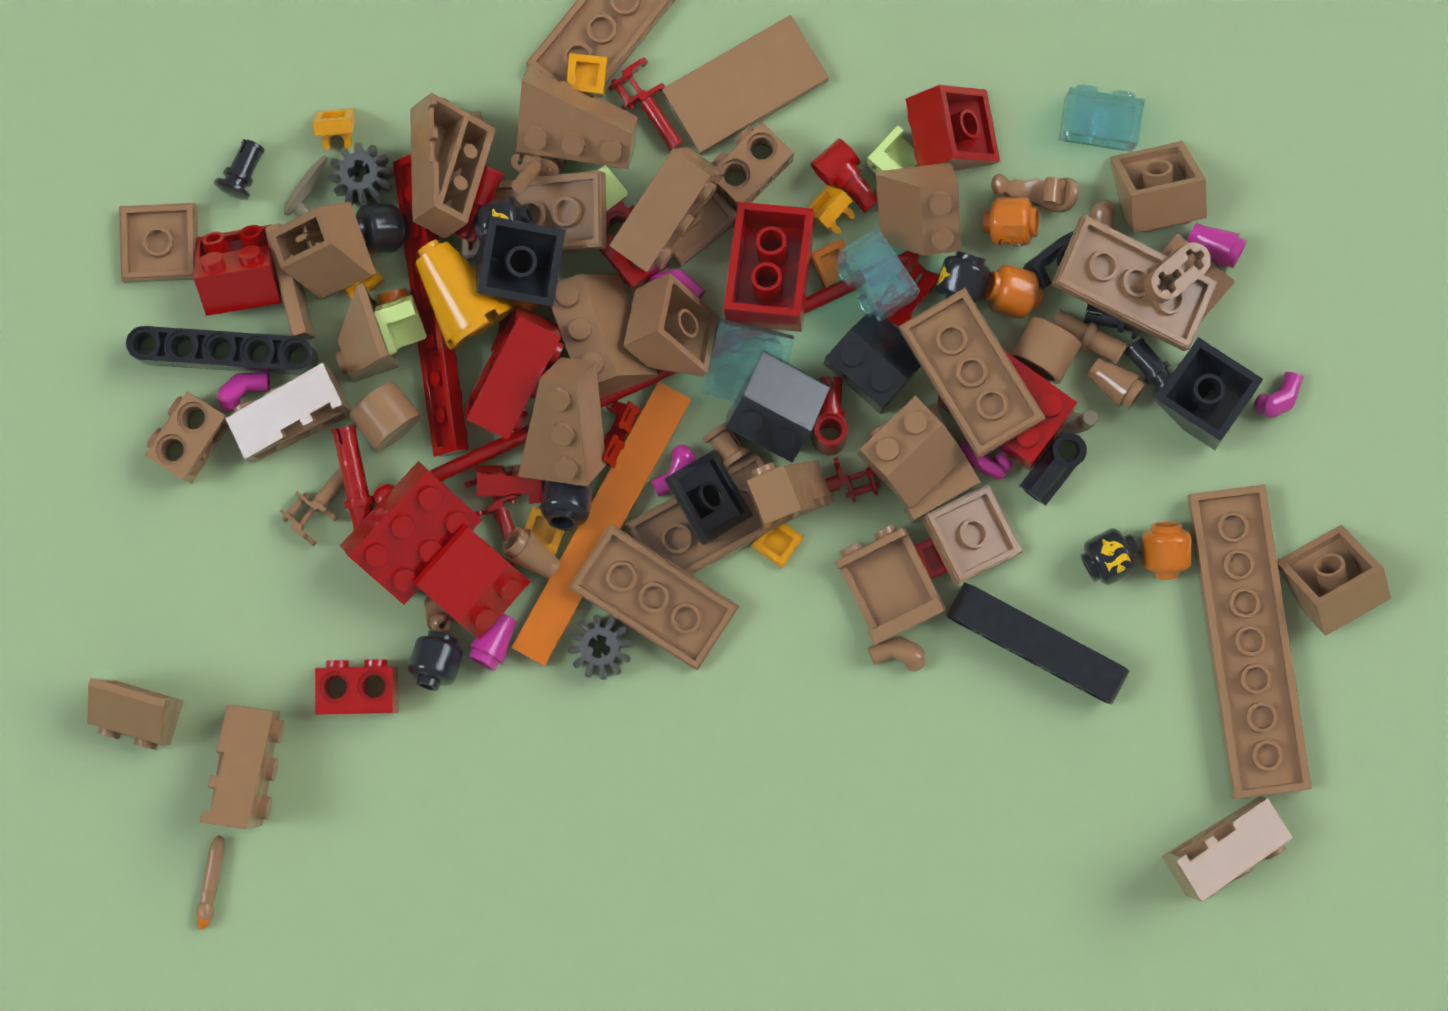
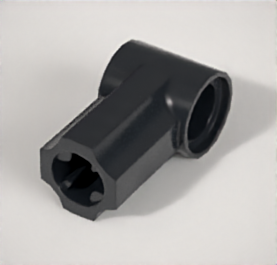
[1019,433,1087,506]

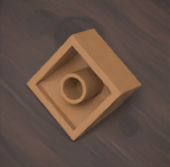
[1110,141,1207,234]
[875,163,961,256]
[623,273,719,376]
[857,396,966,509]
[1277,525,1391,636]
[87,678,184,750]

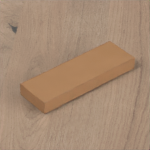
[265,223,316,340]

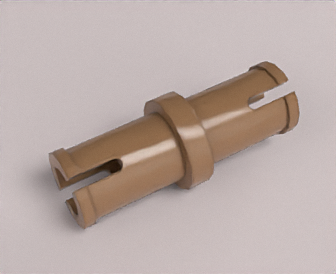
[1052,309,1127,364]

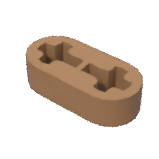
[1144,242,1211,303]

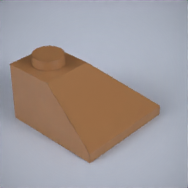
[336,283,398,382]

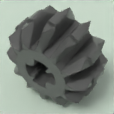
[328,142,394,206]
[567,614,633,680]

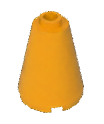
[415,239,515,350]

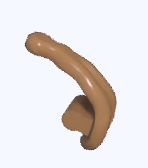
[991,174,1079,212]

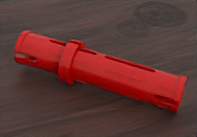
[331,425,375,531]

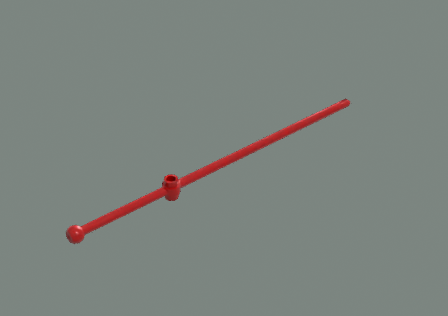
[373,251,920,505]

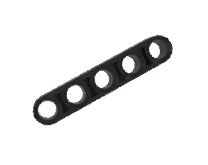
[126,326,319,376]
[946,582,1130,705]

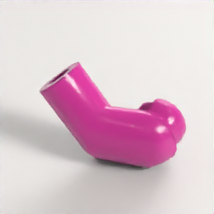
[217,372,270,412]
[651,445,696,497]

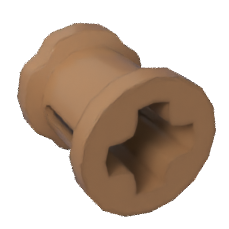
[702,422,751,468]

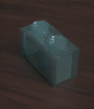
[1058,84,1145,152]
[836,227,920,322]

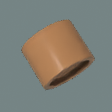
[1011,317,1082,384]
[349,381,422,451]

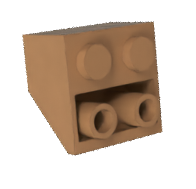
[268,202,376,299]

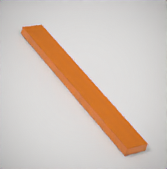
[511,381,692,666]

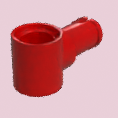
[810,138,877,213]
[812,376,848,456]

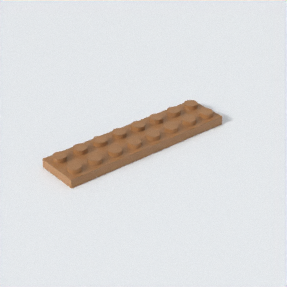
[1187,484,1312,799]

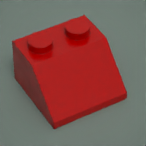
[905,85,1000,171]
[413,524,531,639]

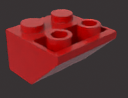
[194,224,281,316]

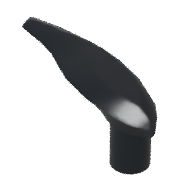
[1023,231,1074,288]

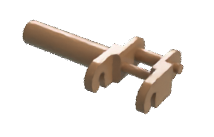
[511,152,565,194]
[280,467,344,546]

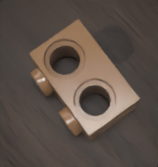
[712,121,794,210]
[145,391,229,484]

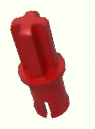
[455,166,504,242]

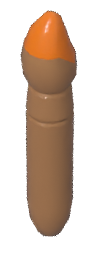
[196,835,225,930]

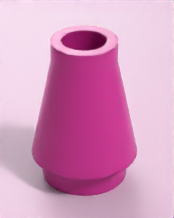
[1187,222,1247,268]
[468,613,517,671]

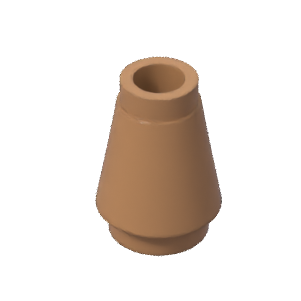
[1087,358,1146,409]
[502,527,560,579]

